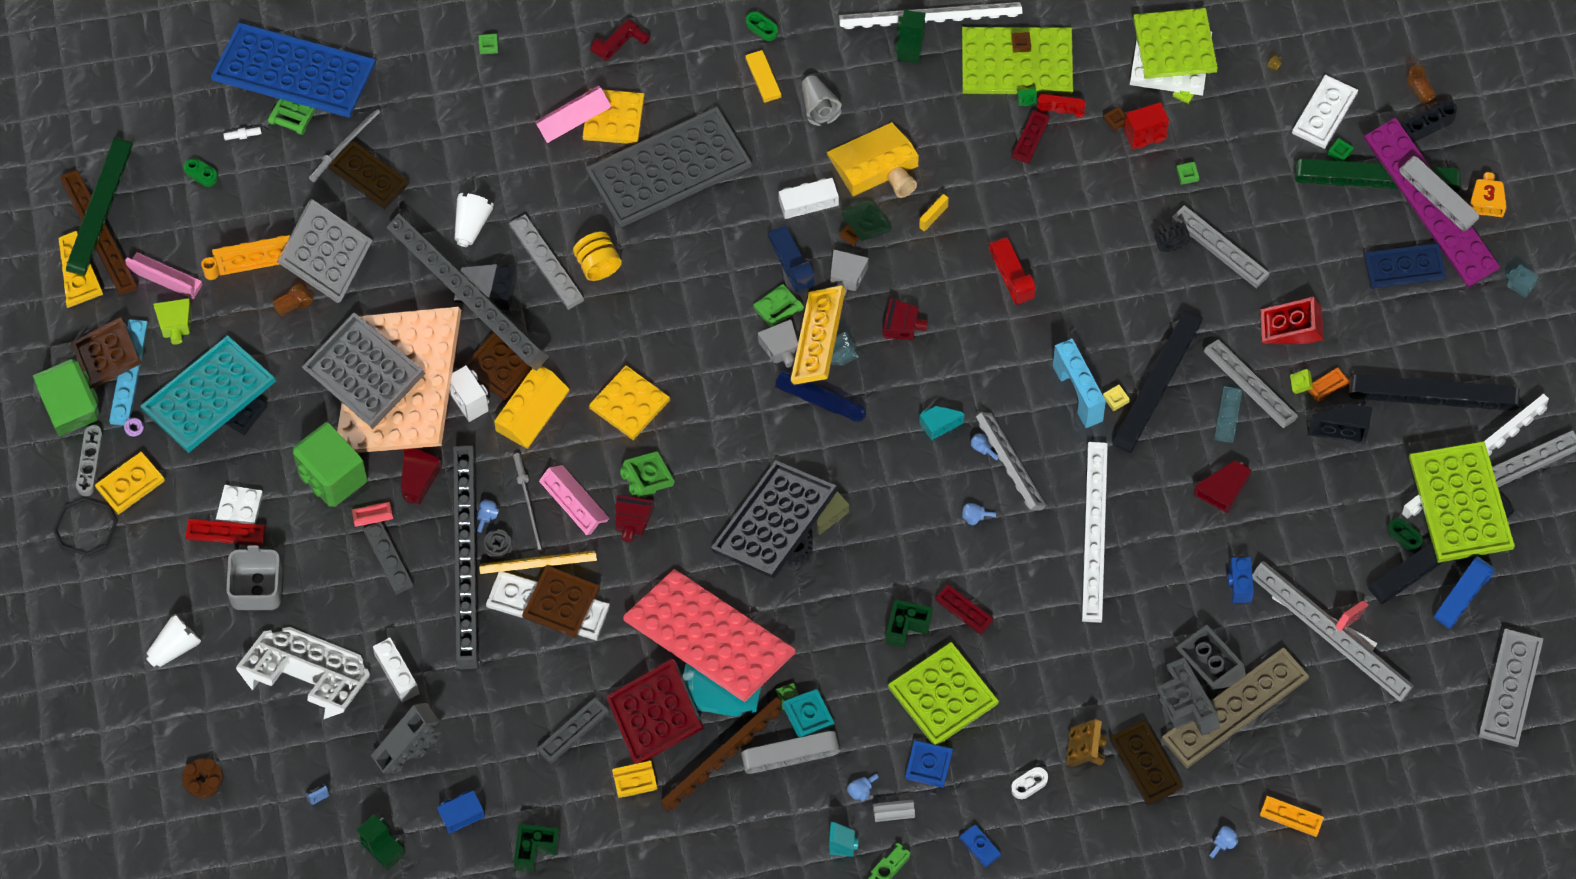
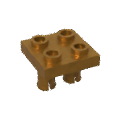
[1066,719,1107,767]

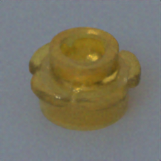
[1266,55,1283,71]

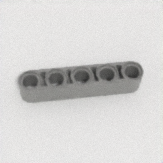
[1399,156,1479,231]
[741,731,840,774]

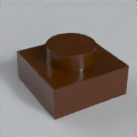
[1011,32,1031,53]
[1103,107,1126,132]
[839,222,865,247]

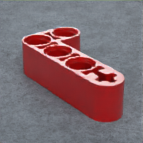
[988,237,1035,305]

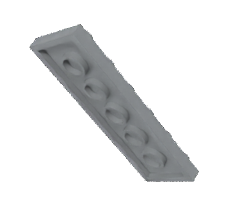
[1478,629,1543,747]

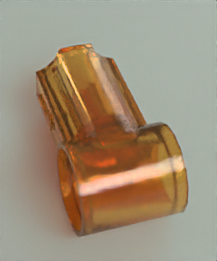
[1406,65,1436,104]
[272,283,313,317]

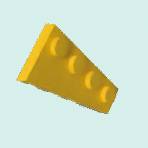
[59,231,103,308]

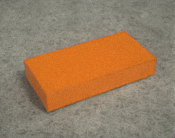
[1308,367,1349,403]

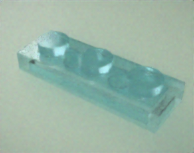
[1214,386,1243,443]

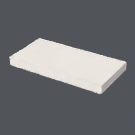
[1292,75,1358,149]

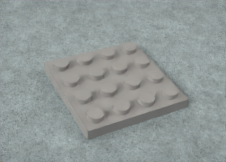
[277,199,373,303]

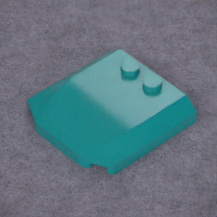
[683,663,762,716]

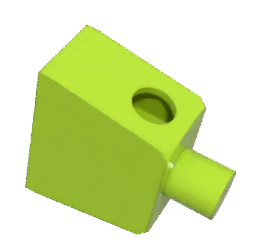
[153,298,192,345]

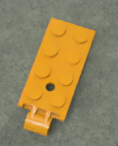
[201,235,290,280]

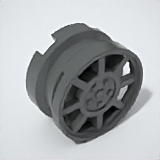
[484,529,512,561]

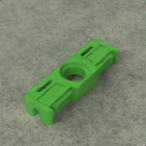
[868,843,910,879]

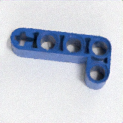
[1434,557,1495,629]

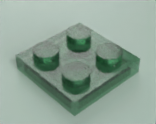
[841,201,892,241]

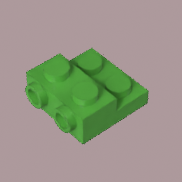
[620,451,675,499]

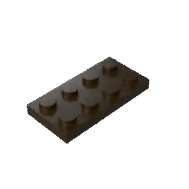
[328,141,409,210]
[1109,720,1183,806]

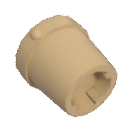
[888,167,917,198]

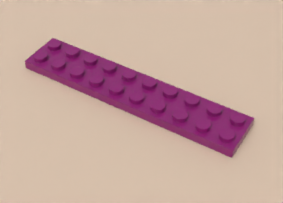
[1364,118,1500,288]

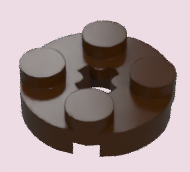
[182,759,223,799]

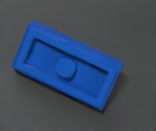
[960,825,1001,868]

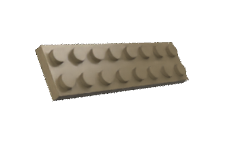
[1162,647,1309,769]

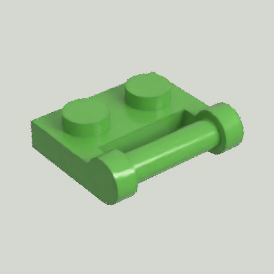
[268,99,316,135]
[753,284,804,327]

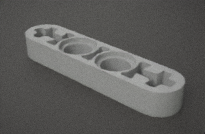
[76,425,103,497]

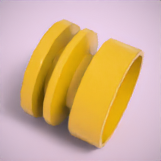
[573,232,622,281]

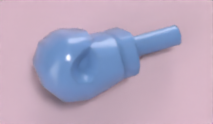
[971,433,999,461]
[477,499,499,533]
[962,503,996,525]
[847,774,879,801]
[1209,826,1238,858]

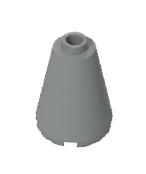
[802,76,842,126]

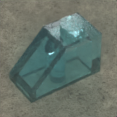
[831,332,859,366]

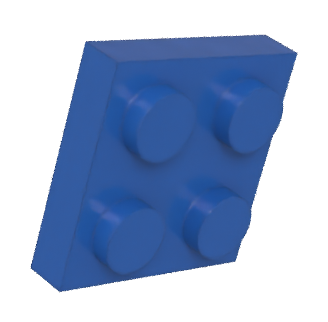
[905,740,953,788]

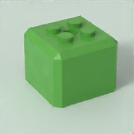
[33,359,100,437]
[293,422,368,507]

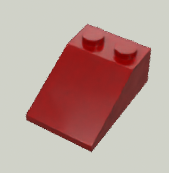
[1260,297,1324,344]

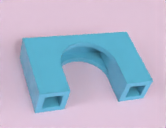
[1053,339,1106,428]

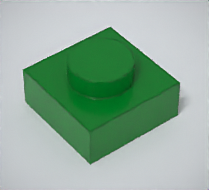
[1017,88,1037,106]
[1327,138,1354,161]

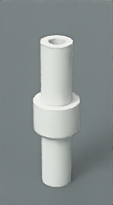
[224,127,261,140]

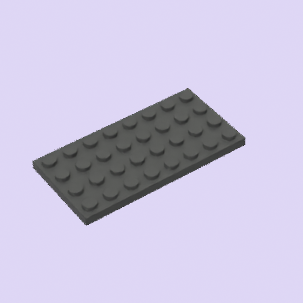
[586,107,752,228]

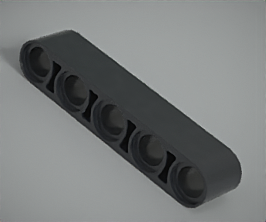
[1401,101,1457,142]

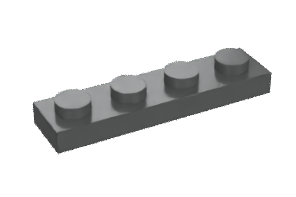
[363,522,413,595]
[537,698,609,765]

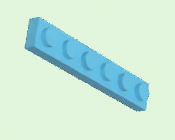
[109,320,148,425]

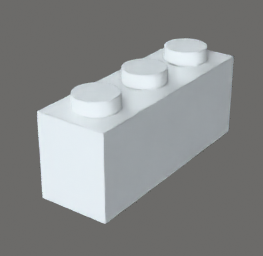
[779,178,839,219]
[373,638,419,703]

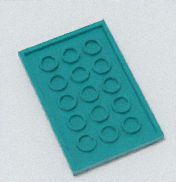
[140,335,276,453]

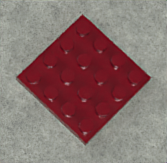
[606,659,705,764]

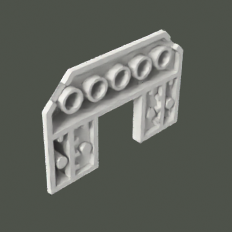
[236,627,370,719]

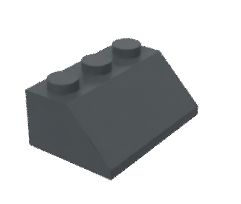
[1176,625,1246,689]

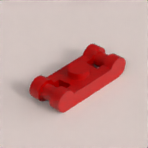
[1037,94,1086,118]

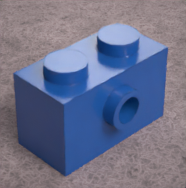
[1227,557,1254,603]
[437,790,485,834]

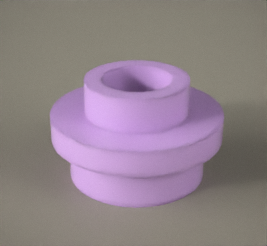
[124,417,144,437]

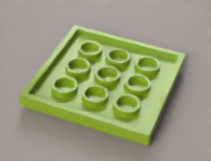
[1133,8,1218,79]
[888,642,999,746]

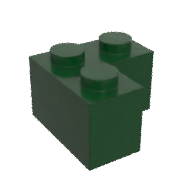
[894,10,926,63]
[886,600,933,648]
[356,814,405,871]
[513,824,560,872]

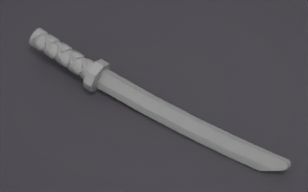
[309,109,380,182]
[513,453,542,552]

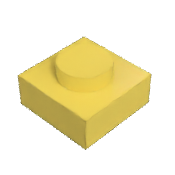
[1103,385,1130,411]

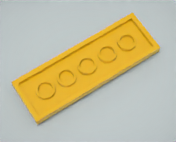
[791,286,846,385]

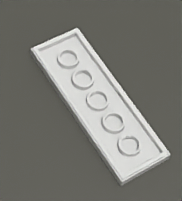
[486,571,610,640]

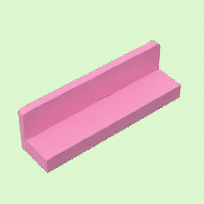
[535,86,611,142]
[125,252,203,299]
[539,465,610,535]

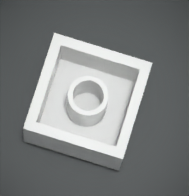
[449,366,489,422]

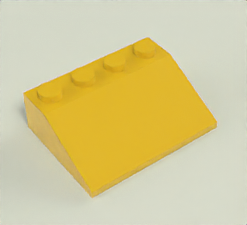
[827,122,919,196]

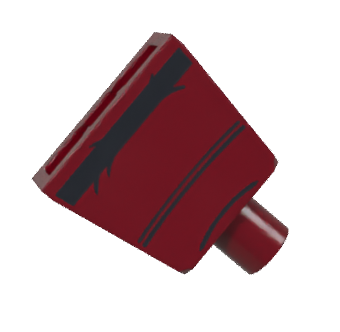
[883,298,928,340]
[616,495,654,542]

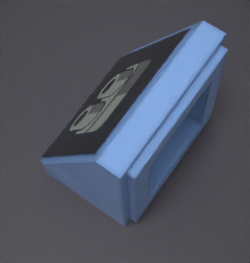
[306,784,329,805]

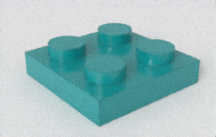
[782,689,835,738]

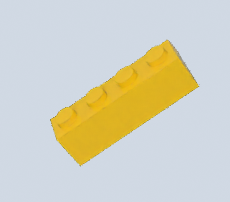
[494,366,570,449]

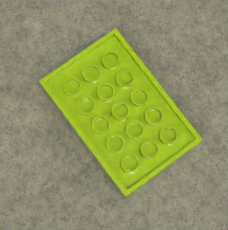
[962,27,1073,95]
[1409,441,1515,563]

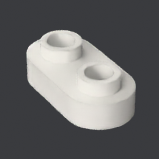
[1011,767,1048,799]

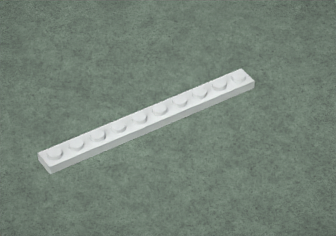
[839,2,1022,29]
[1402,394,1549,519]
[1082,442,1108,623]

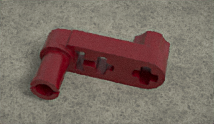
[590,19,651,61]

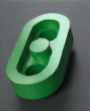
[746,12,778,41]
[184,158,218,187]

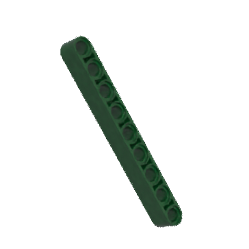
[66,137,133,276]
[1295,159,1461,192]

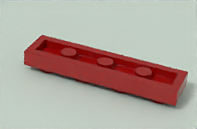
[185,519,266,546]

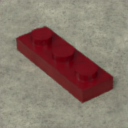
[1012,110,1050,164]
[935,584,994,635]

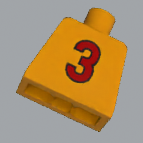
[1470,172,1506,217]

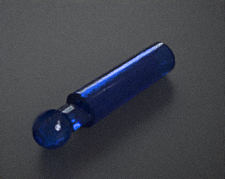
[775,371,866,422]

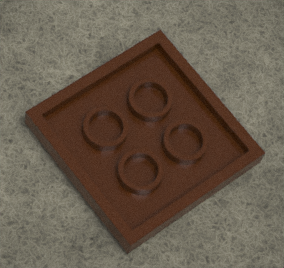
[71,317,142,389]
[463,332,532,402]
[522,565,600,639]

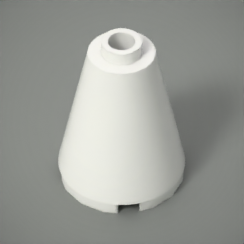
[454,193,494,247]
[146,614,201,667]

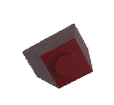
[401,448,442,505]
[1194,461,1252,513]

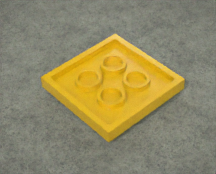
[583,89,644,144]
[589,366,670,440]

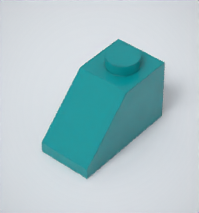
[919,406,964,441]
[829,822,859,857]

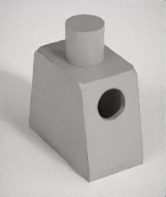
[831,250,869,296]
[758,320,798,368]

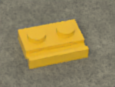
[612,761,657,798]

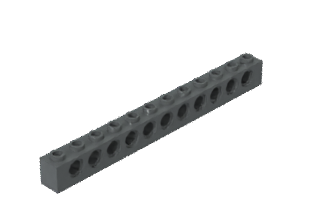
[386,214,549,371]
[453,446,478,669]

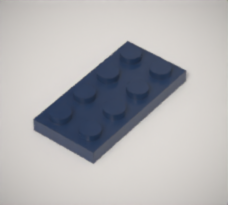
[1364,244,1446,289]

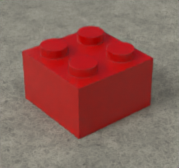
[1124,102,1169,150]

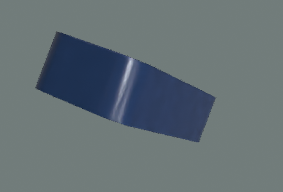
[767,225,814,293]

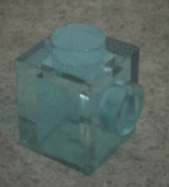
[1507,264,1539,298]

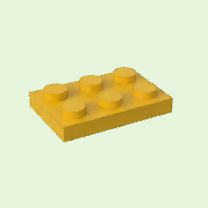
[95,452,165,515]

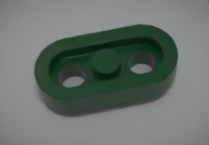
[1387,518,1423,551]

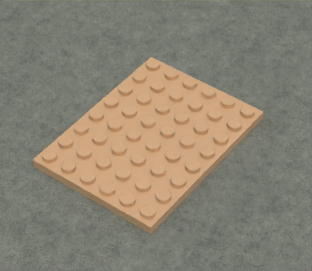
[337,307,462,453]

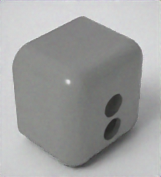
[226,546,283,610]

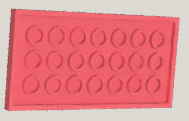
[624,569,795,702]

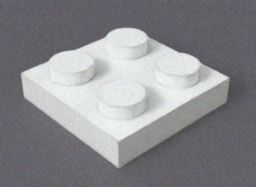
[216,485,263,524]

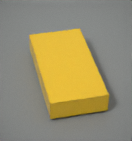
[919,194,949,232]

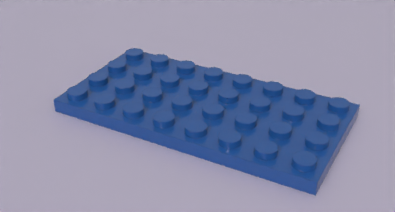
[211,23,376,118]

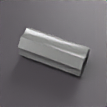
[873,799,915,822]

